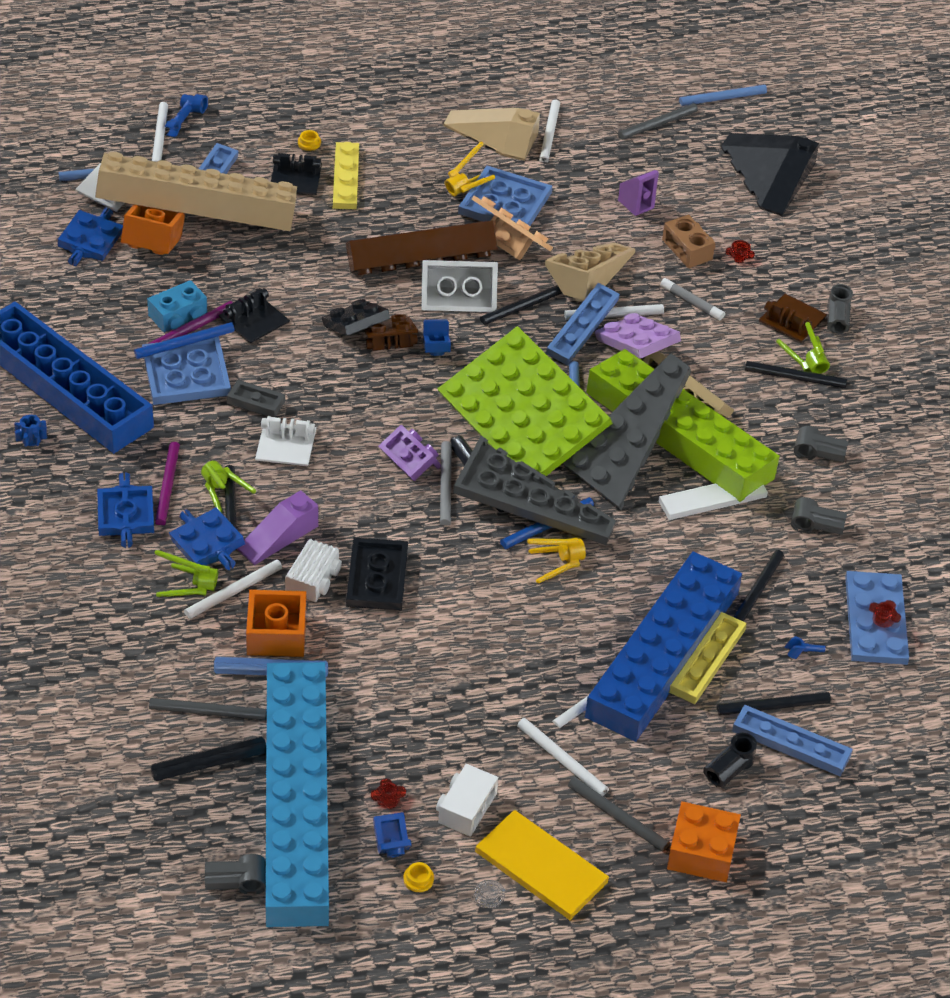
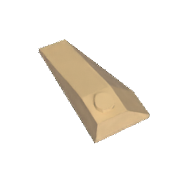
[545,243,635,302]

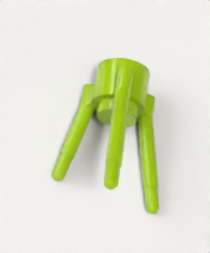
[776,322,830,374]
[201,461,256,513]
[155,550,218,597]

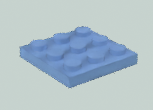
[458,166,552,226]
[142,336,231,405]

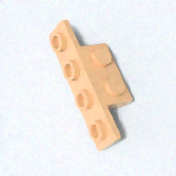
[472,196,553,260]

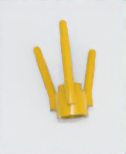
[444,141,495,197]
[527,537,586,583]

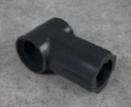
[703,732,757,788]

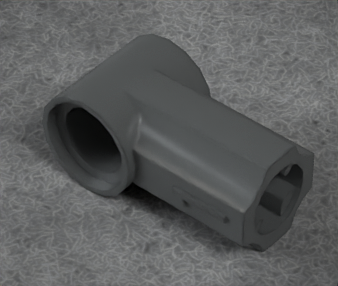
[827,284,853,334]
[794,426,849,463]
[791,497,847,535]
[205,854,266,894]

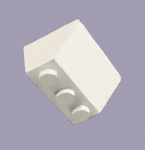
[422,260,498,312]

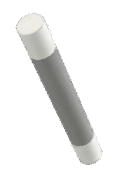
[660,278,725,321]

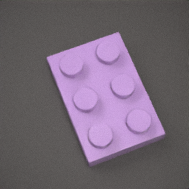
[595,313,681,359]

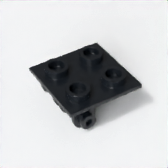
[271,153,322,195]
[219,288,290,343]

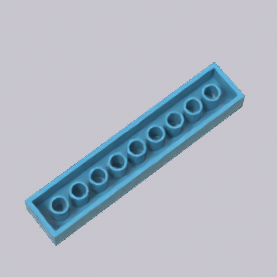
[266,662,329,927]

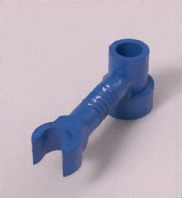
[165,94,208,137]

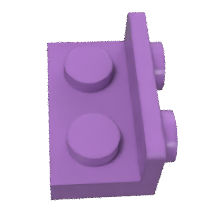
[378,425,441,481]

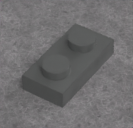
[227,380,285,417]

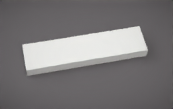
[659,483,768,520]

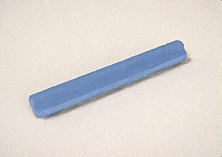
[214,657,328,677]

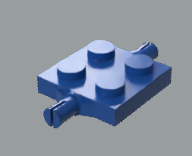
[58,208,123,266]
[97,472,154,548]
[169,507,245,570]

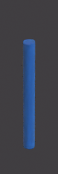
[134,322,234,359]
[500,497,594,549]

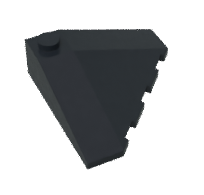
[721,133,819,216]

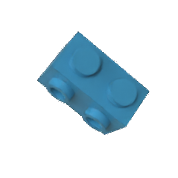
[147,280,207,333]

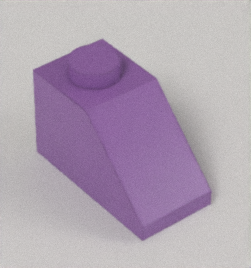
[618,170,659,216]

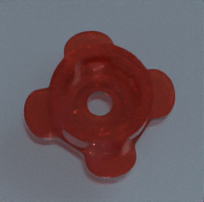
[726,240,755,263]
[869,600,901,628]
[371,778,406,809]

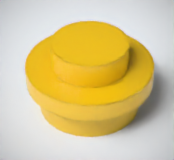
[298,130,321,151]
[403,862,434,892]

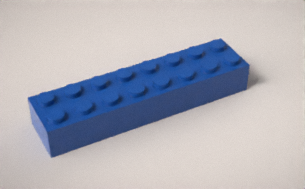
[0,301,154,454]
[585,551,742,742]

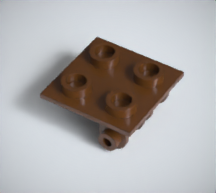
[759,294,827,342]
[363,314,418,351]

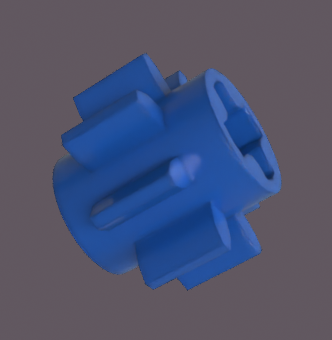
[14,414,47,447]

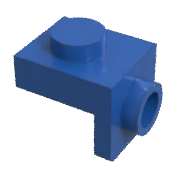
[423,319,451,356]
[373,812,412,858]

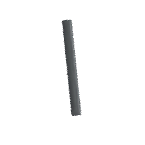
[618,103,698,140]
[149,698,267,720]
[568,777,670,852]

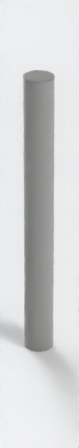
[440,441,452,525]

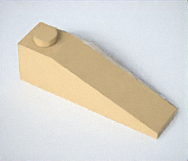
[443,108,540,161]

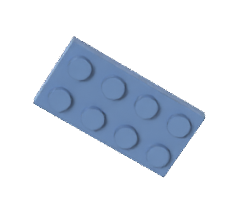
[845,571,909,665]

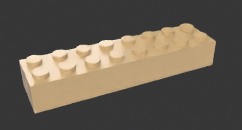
[95,152,297,231]

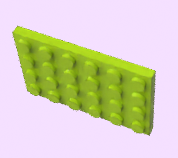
[437,326,613,476]

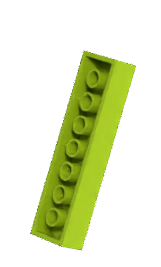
[586,349,780,502]

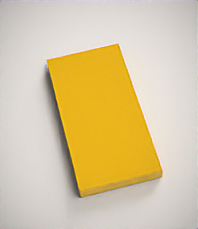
[475,810,609,920]

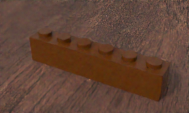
[346,220,498,276]

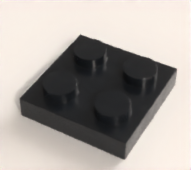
[322,299,391,336]

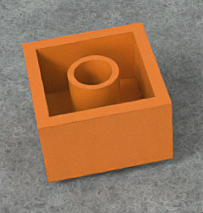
[121,205,185,255]
[246,590,306,657]
[667,801,741,883]

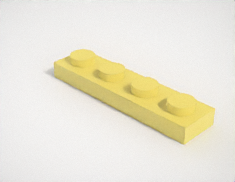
[333,142,359,209]
[669,612,747,704]

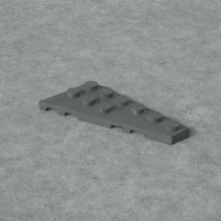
[563,353,691,511]
[453,436,616,545]

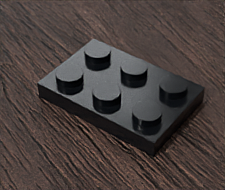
[346,537,408,611]

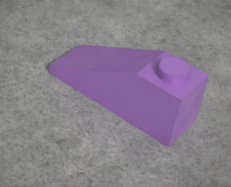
[237,490,318,565]

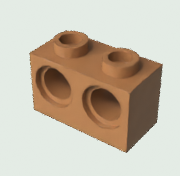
[662,214,715,268]

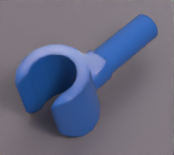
[785,636,826,659]

